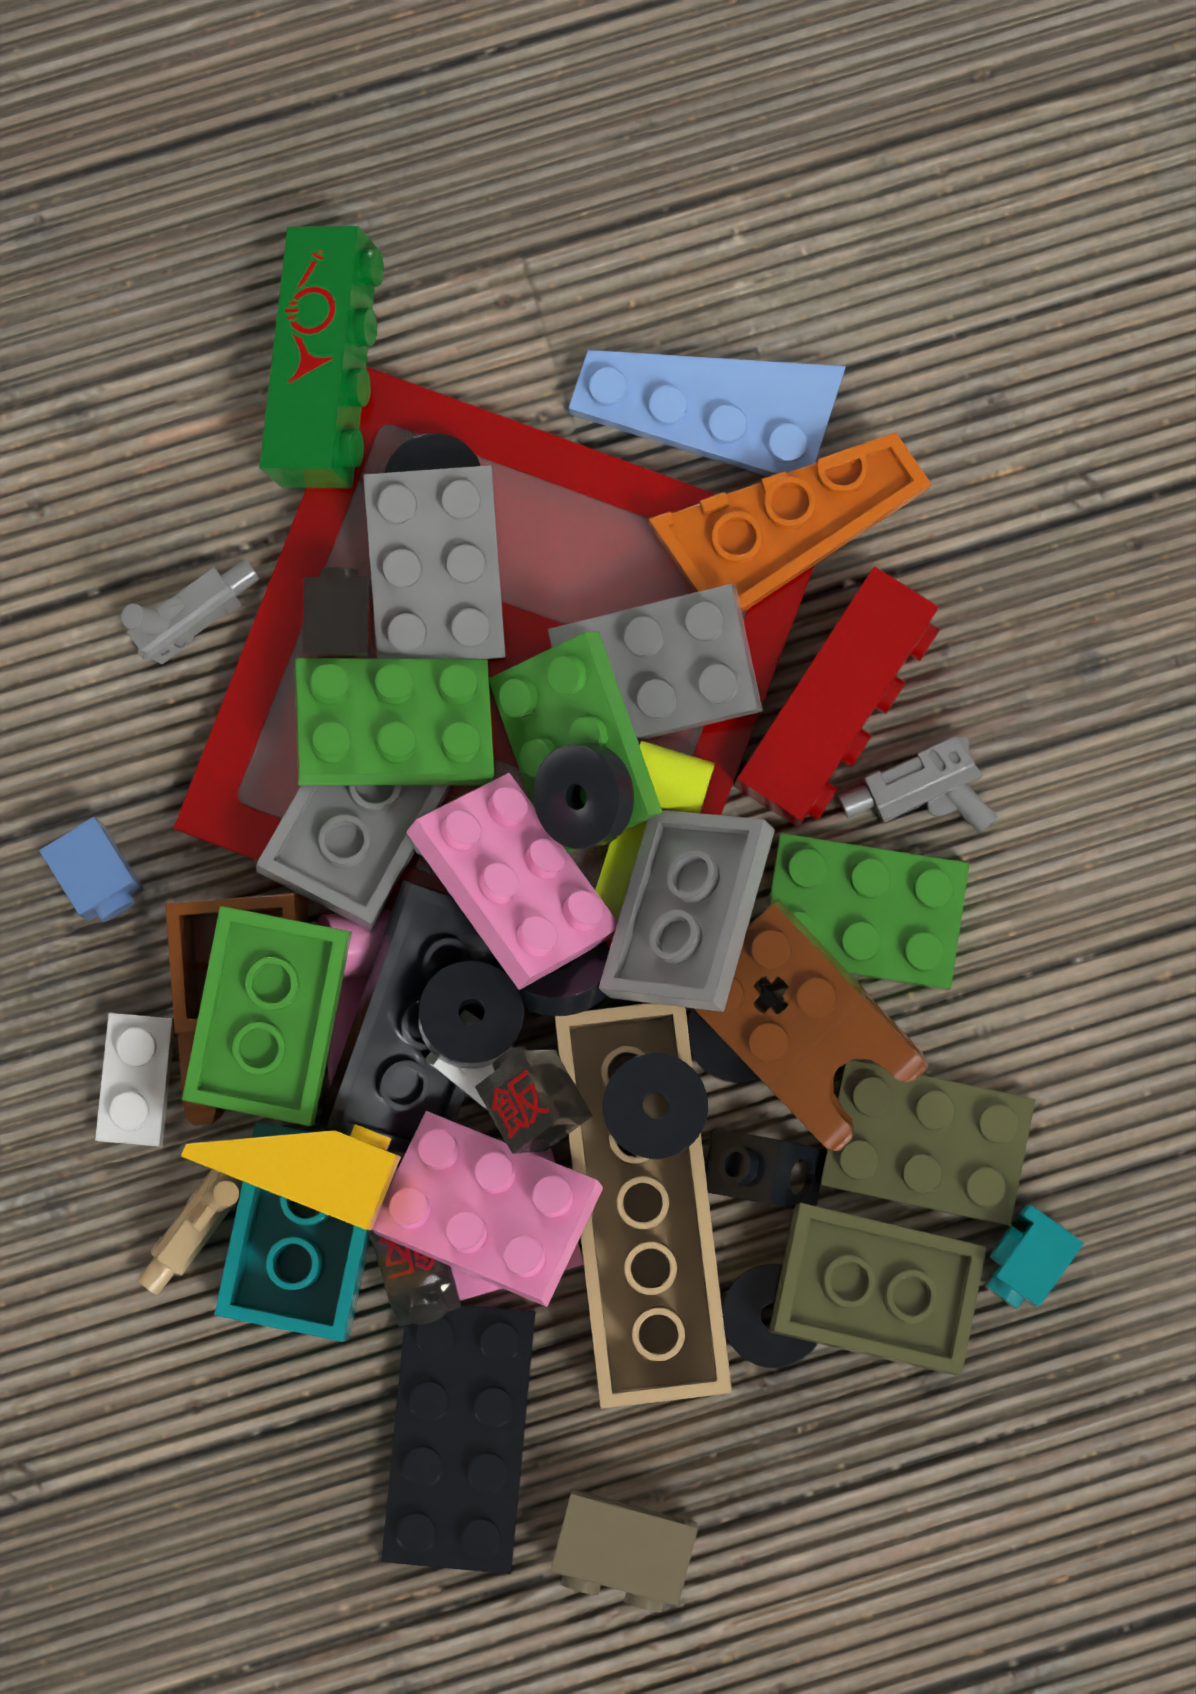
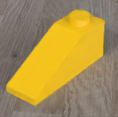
[181,1124,401,1230]

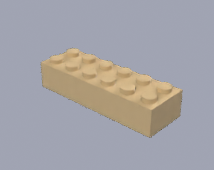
[555,1003,732,1409]

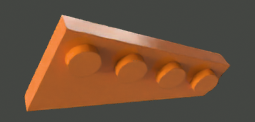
[649,432,931,613]

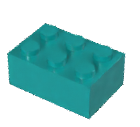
[214,1121,389,1342]

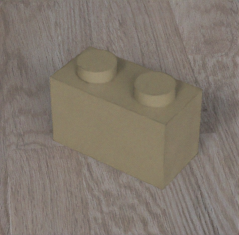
[550,1489,698,1612]

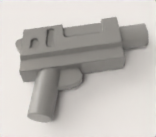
[121,559,260,664]
[837,735,998,834]

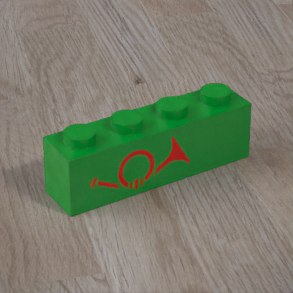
[259,226,384,488]

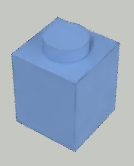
[39,816,143,922]

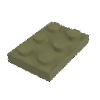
[820,1060,1036,1226]
[769,1203,987,1376]

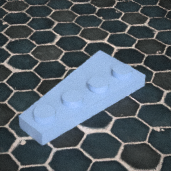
[569,350,846,477]

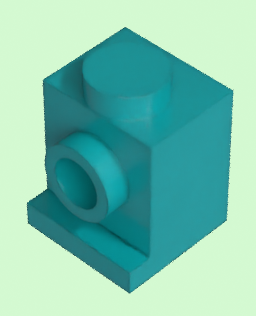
[985,1205,1084,1309]

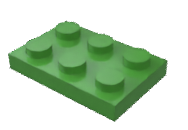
[489,631,663,854]
[294,658,494,785]
[768,833,970,991]
[182,906,352,1126]

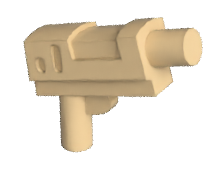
[137,1169,242,1296]

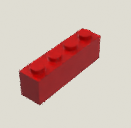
[735,566,940,828]

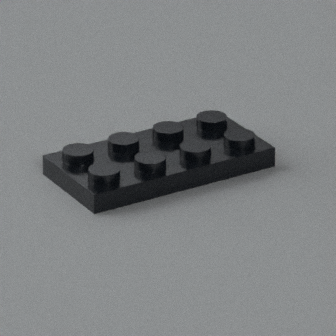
[318,880,507,1153]
[381,1299,536,1574]

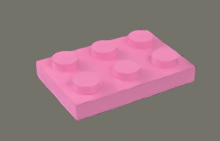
[406,773,618,990]
[372,1111,603,1307]

